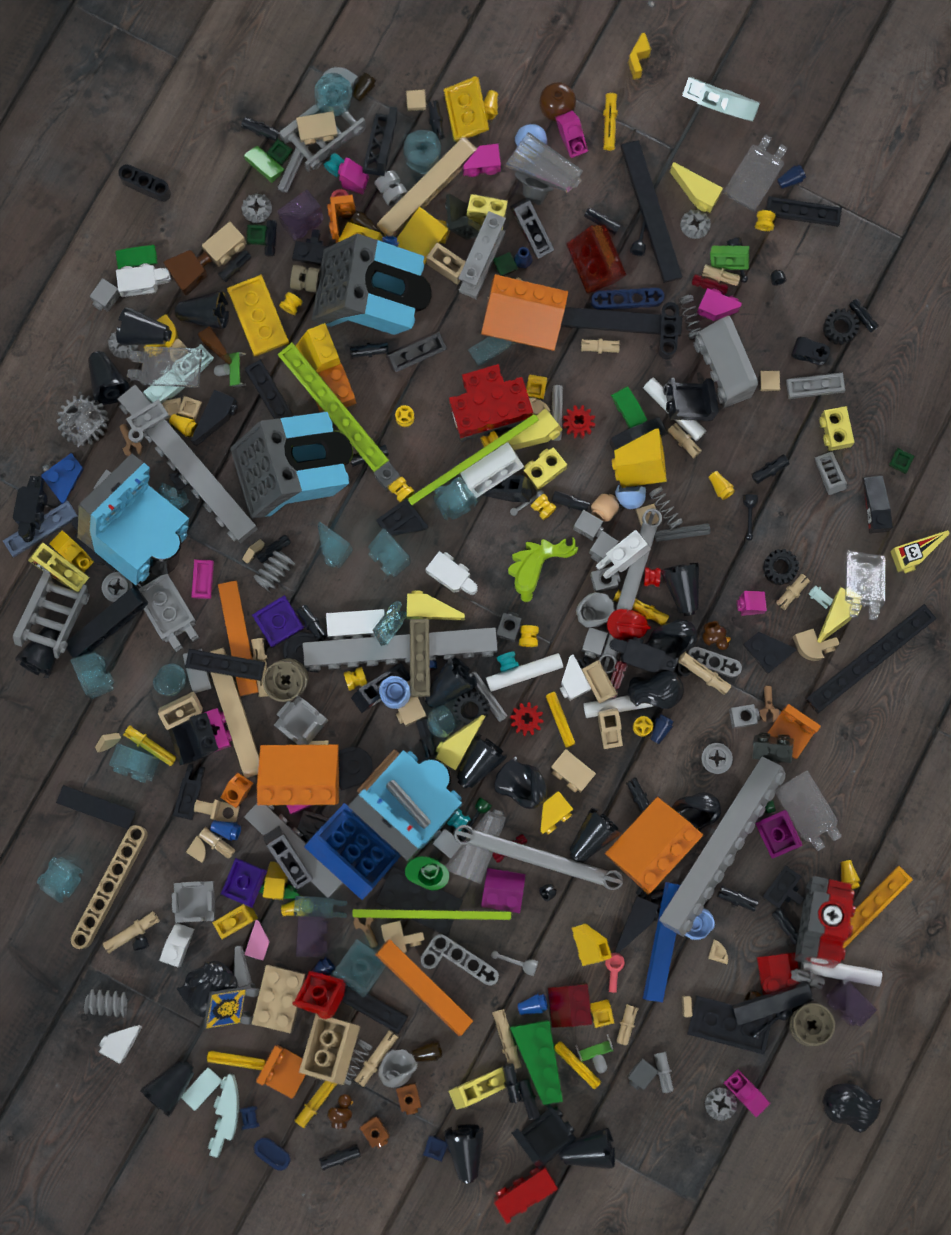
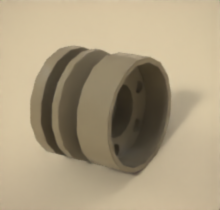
[263,658,309,702]
[789,1003,835,1047]

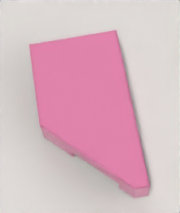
[244,920,270,961]

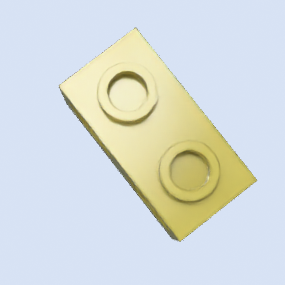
[466,194,508,230]
[819,406,854,451]
[523,447,567,491]

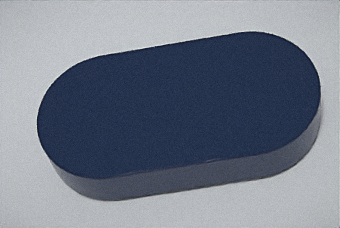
[254,1138,291,1171]

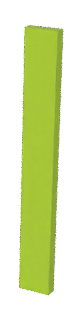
[277,343,389,472]
[408,414,539,505]
[353,909,511,920]

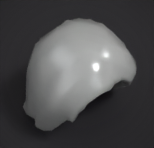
[576,592,615,628]
[378,1050,417,1088]

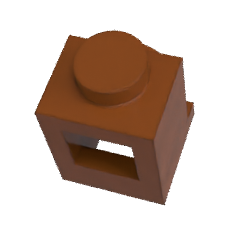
[396,1083,421,1115]
[360,1115,390,1149]

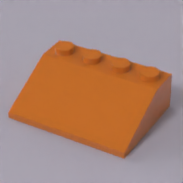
[481,275,568,351]
[257,744,339,805]
[605,797,703,894]

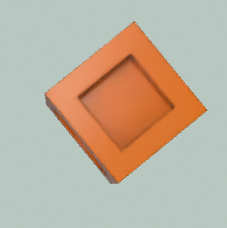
[220,773,254,808]

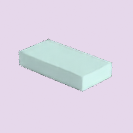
[181,1067,222,1111]

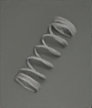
[679,295,702,339]
[649,487,683,529]
[344,1040,372,1085]

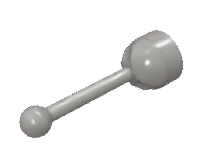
[491,951,538,976]

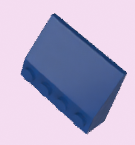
[304,803,402,900]

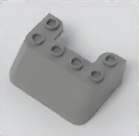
[694,316,758,408]

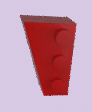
[494,1166,558,1224]

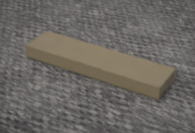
[410,619,430,697]

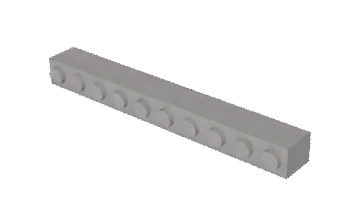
[118,385,258,544]
[303,628,497,671]
[659,757,786,937]

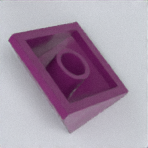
[755,810,803,859]

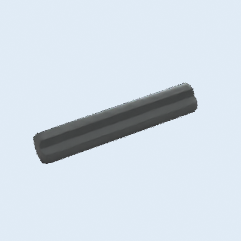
[654,524,711,542]

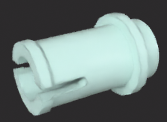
[808,585,834,609]

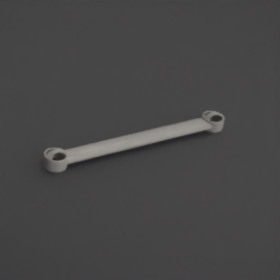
[598,509,662,674]
[454,825,623,890]

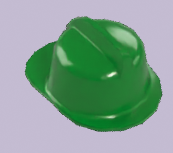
[405,856,449,890]

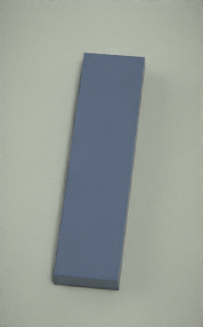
[3,501,78,557]

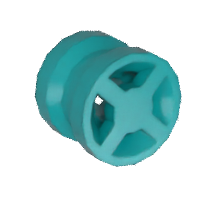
[323,153,344,177]
[496,651,519,672]
[447,809,471,831]

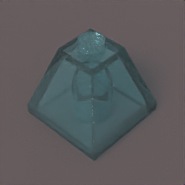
[317,522,353,569]

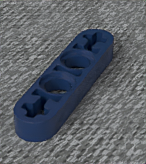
[591,288,665,310]

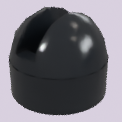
[771,270,787,286]
[676,663,692,677]
[540,884,557,901]
[132,935,149,951]

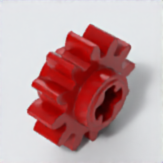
[562,405,595,439]
[510,702,544,737]

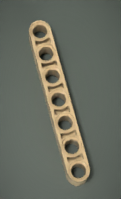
[377,137,477,237]
[211,647,260,778]
[71,825,148,949]

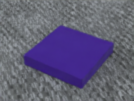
[252,595,304,648]
[221,858,267,908]

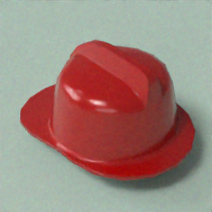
[607,609,651,640]

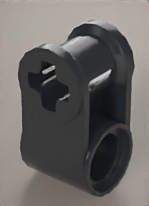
[791,337,830,365]

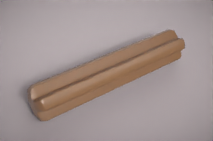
[357,749,400,794]

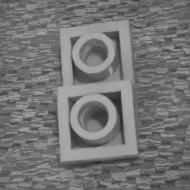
[183,649,213,693]

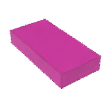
[191,559,214,599]

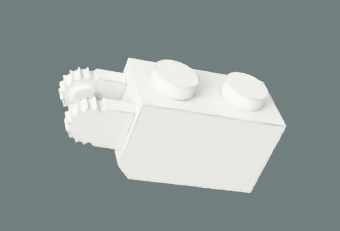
[116,264,172,297]
[596,530,651,579]
[425,551,478,595]

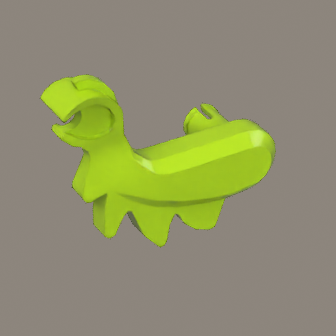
[508,537,578,602]

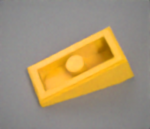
[212,904,258,939]

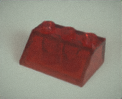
[566,225,626,294]

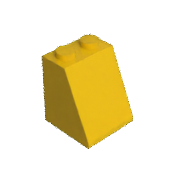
[296,323,341,373]
[612,429,667,488]

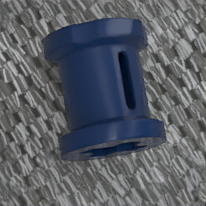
[239,1106,260,1129]

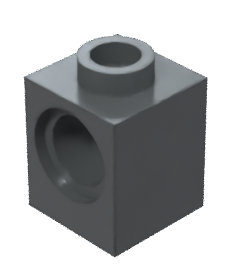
[374,461,401,492]
[496,611,522,643]
[627,1057,658,1090]

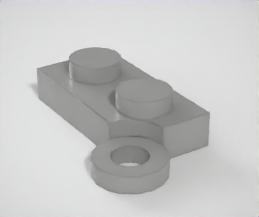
[126,399,170,443]

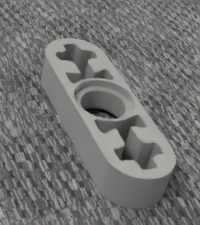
[688,647,742,678]

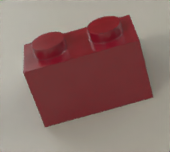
[548,984,592,1028]

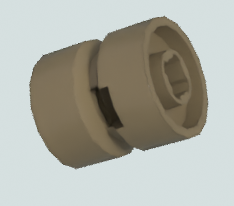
[290,265,320,293]

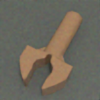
[120,424,143,457]
[759,686,779,723]
[354,917,378,948]

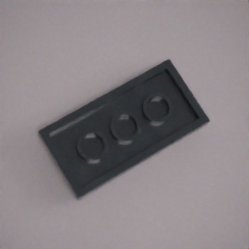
[376,867,463,936]
[687,995,773,1055]

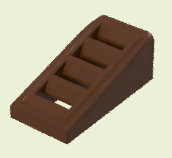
[198,326,232,364]

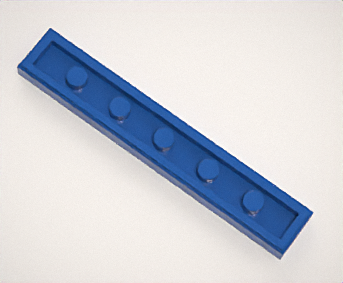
[643,882,681,1002]

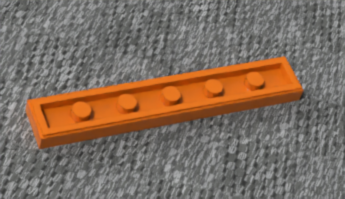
[218,581,259,697]
[375,939,473,1036]

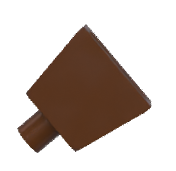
[163,250,211,296]

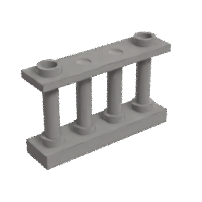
[279,88,366,172]
[459,211,506,299]
[13,572,90,659]

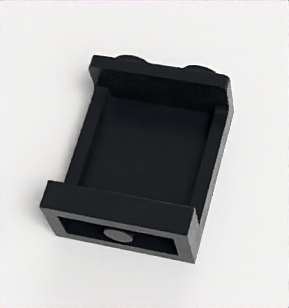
[663,378,719,421]
[168,712,218,766]
[512,1104,577,1169]

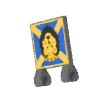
[204,983,260,1029]

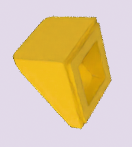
[526,374,548,399]
[590,1000,614,1028]

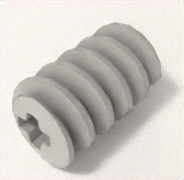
[253,551,295,593]
[84,989,128,1017]

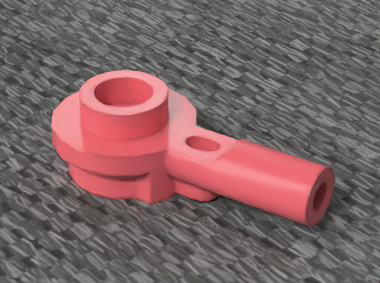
[605,952,625,993]

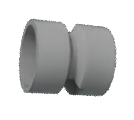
[375,170,408,206]

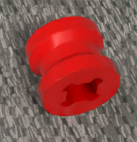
[644,567,661,587]

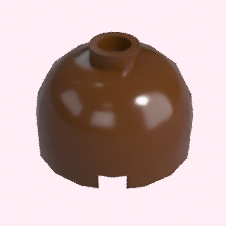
[539,82,576,121]

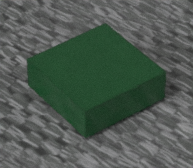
[267,139,293,165]
[247,225,267,245]
[493,252,518,276]
[888,448,915,474]

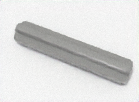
[278,142,309,193]
[552,385,563,441]
[469,671,507,722]
[386,780,431,829]

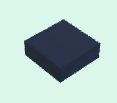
[423,1135,447,1161]

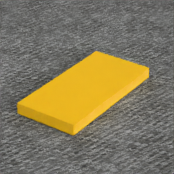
[227,274,289,357]

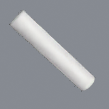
[643,377,706,441]
[486,653,563,692]
[583,695,653,718]
[801,962,882,987]

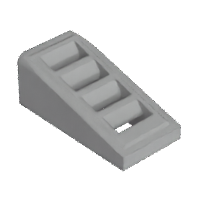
[815,451,847,495]
[234,946,252,988]

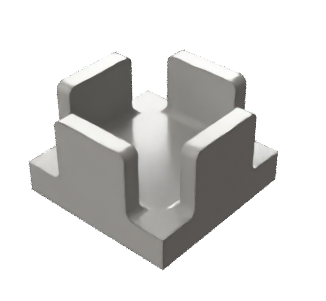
[274,695,329,745]
[172,881,215,923]

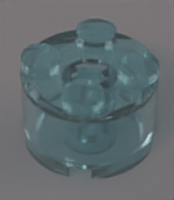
[315,73,352,116]
[404,130,441,174]
[433,477,478,520]
[37,857,83,903]

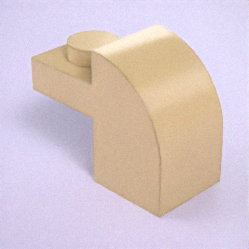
[793,628,839,661]
[598,708,623,749]
[381,921,425,953]

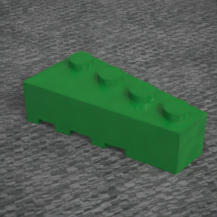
[510,1020,563,1105]

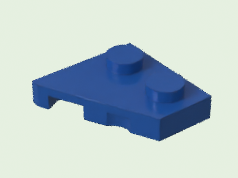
[41,453,84,504]

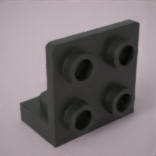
[445,194,482,240]
[753,732,794,763]

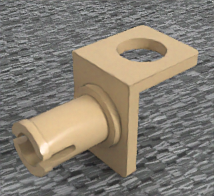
[194,800,240,822]

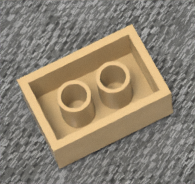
[252,965,306,1033]
[299,1014,360,1085]

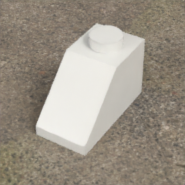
[560,655,591,701]
[159,923,194,967]
[99,1025,142,1063]

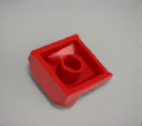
[757,952,801,995]
[292,971,346,1019]

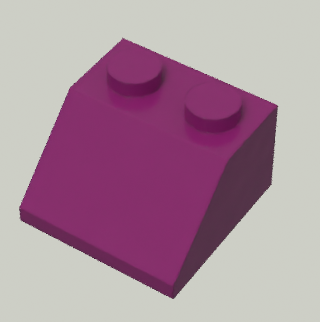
[481,868,526,913]

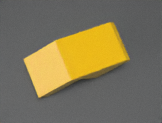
[628,33,651,80]
[263,862,288,900]

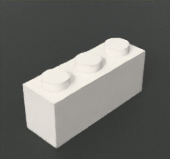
[460,442,524,498]
[326,609,386,640]

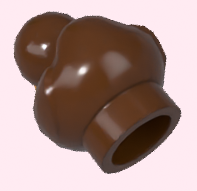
[702,621,731,650]
[327,1094,353,1129]

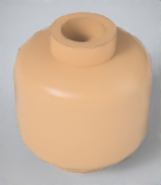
[591,494,619,522]

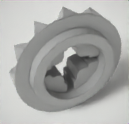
[242,193,272,223]
[681,209,710,239]
[108,332,138,358]
[102,572,132,602]
[701,743,733,774]
[705,1088,737,1120]

